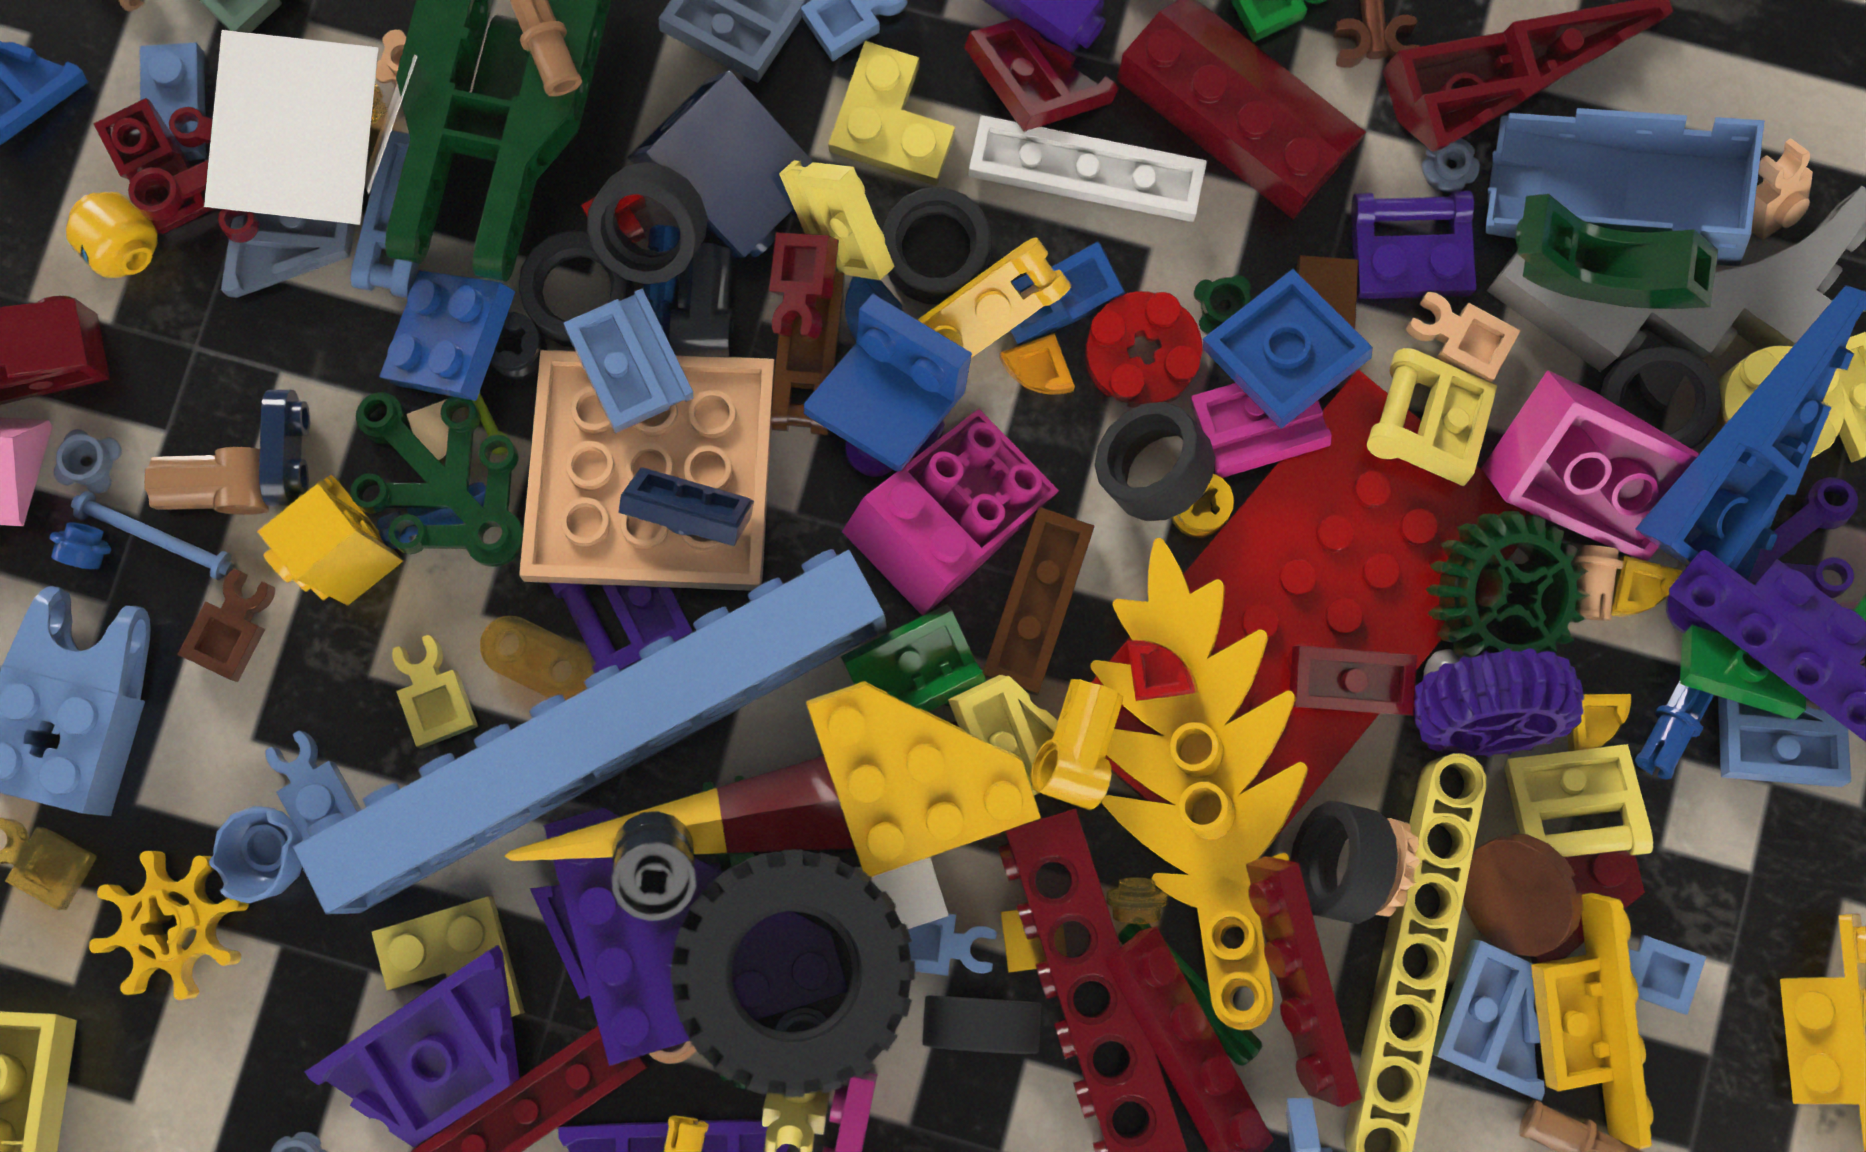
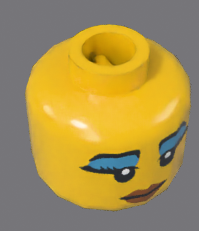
[66,192,158,278]

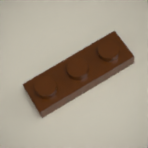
[983,507,1095,696]

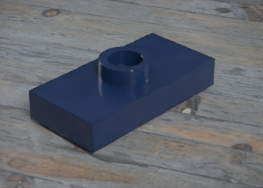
[618,467,754,546]

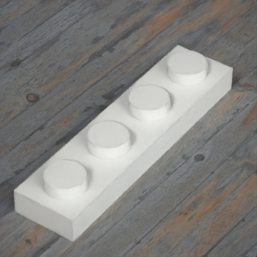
[969,115,1207,222]

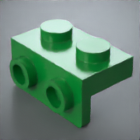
[840,604,987,712]

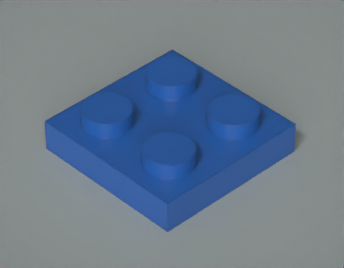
[1203,269,1373,429]
[379,270,516,401]

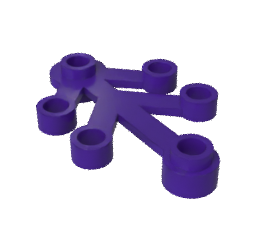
[1666,477,1858,634]

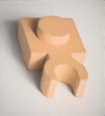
[1751,138,1813,241]
[1405,292,1521,383]

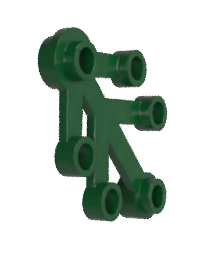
[350,392,524,567]

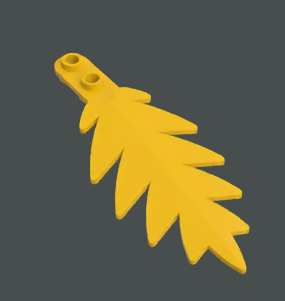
[1090,538,1308,1030]

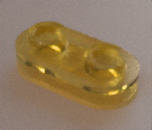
[480,616,594,700]

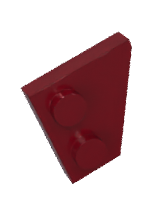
[964,18,1119,132]

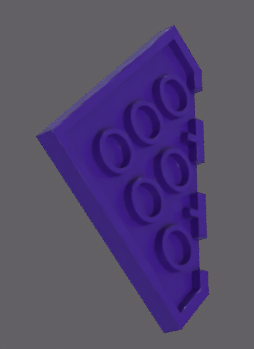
[543,808,848,1066]

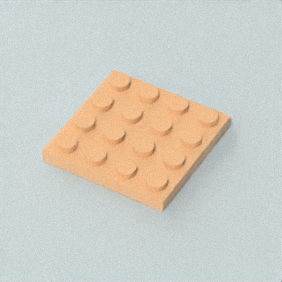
[519,350,775,591]

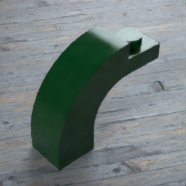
[1516,194,1718,309]

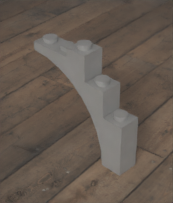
[1487,186,1866,372]

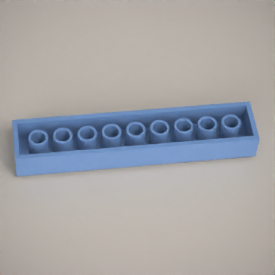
[293,549,887,914]

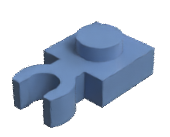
[800,0,907,62]
[265,731,362,841]
[908,913,997,976]
[1628,935,1706,1015]

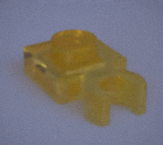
[0,818,98,910]

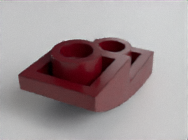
[93,98,214,234]

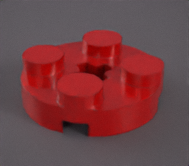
[1085,291,1203,408]

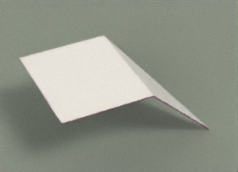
[858,857,949,929]

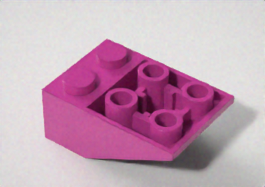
[842,408,1059,616]

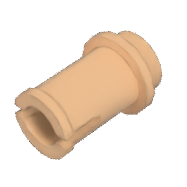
[1574,545,1623,621]

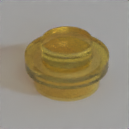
[1107,877,1168,924]

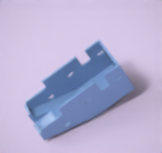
[1486,108,1765,267]

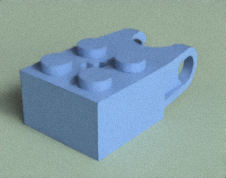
[0,586,151,816]

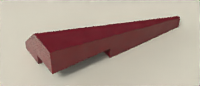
[1383,0,1673,152]

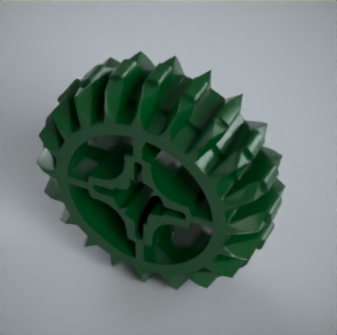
[1425,511,1590,658]

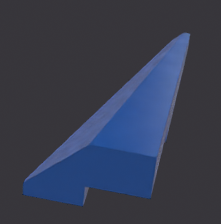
[1635,286,1866,585]

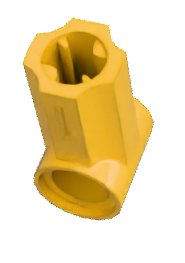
[1030,679,1124,810]

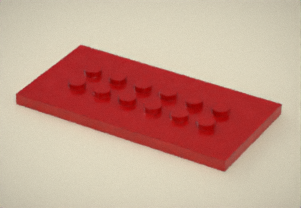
[1091,369,1538,843]

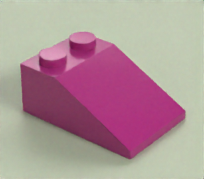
[1481,370,1699,561]

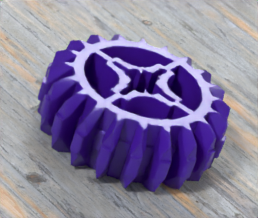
[1413,648,1584,758]

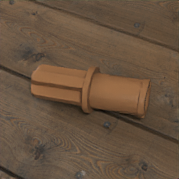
[510,0,582,96]
[1519,1100,1643,1152]

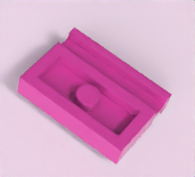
[1191,383,1331,478]
[823,1072,878,1152]

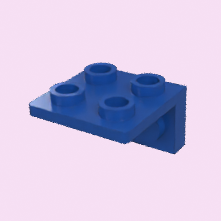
[804,294,972,471]

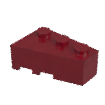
[0,295,110,405]

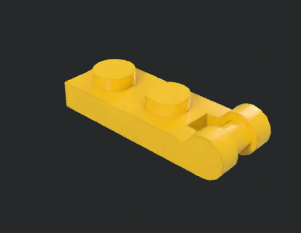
[917,238,1071,358]

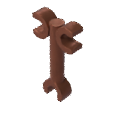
[1333,0,1419,68]

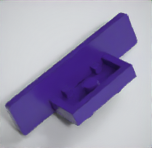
[1669,550,1866,742]

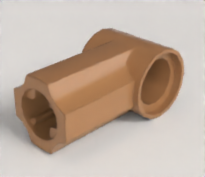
[144,447,269,515]

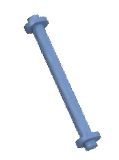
[71,491,234,580]

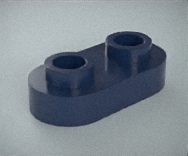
[259,389,310,506]

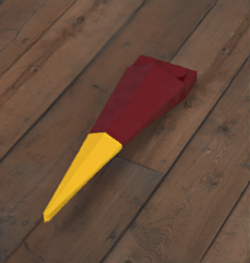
[504,721,1001,861]

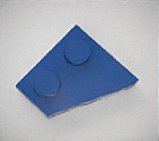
[0,41,88,145]

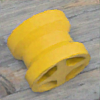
[1171,473,1234,538]

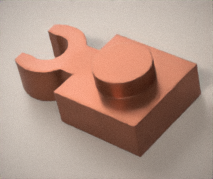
[177,568,275,682]

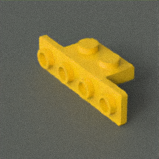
[1531,893,1653,1149]
[1780,913,1866,1152]

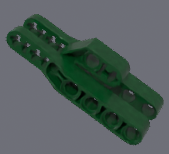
[385,0,611,282]

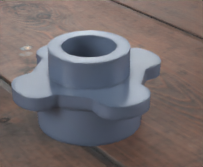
[54,429,122,494]

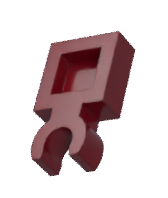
[769,233,839,339]

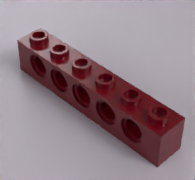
[998,808,1187,1152]

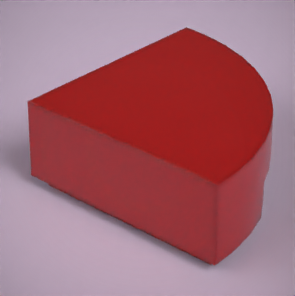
[1127,640,1199,701]

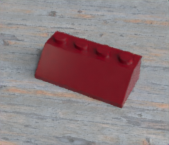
[1117,0,1366,220]

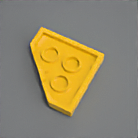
[806,681,1041,877]

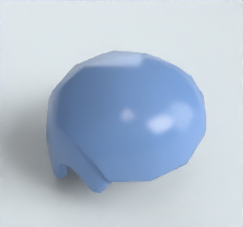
[209,806,302,904]

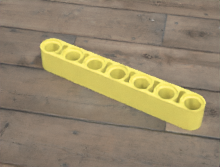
[1345,753,1486,1152]

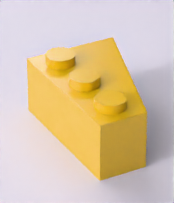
[257,474,403,606]

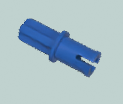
[1635,681,1714,780]

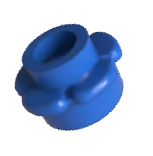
[49,522,111,569]

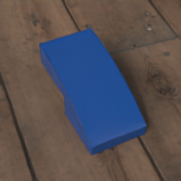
[1011,242,1126,345]

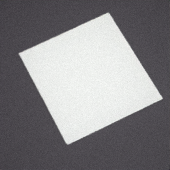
[204,30,379,225]

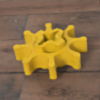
[89,851,249,1000]

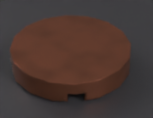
[1463,834,1583,956]

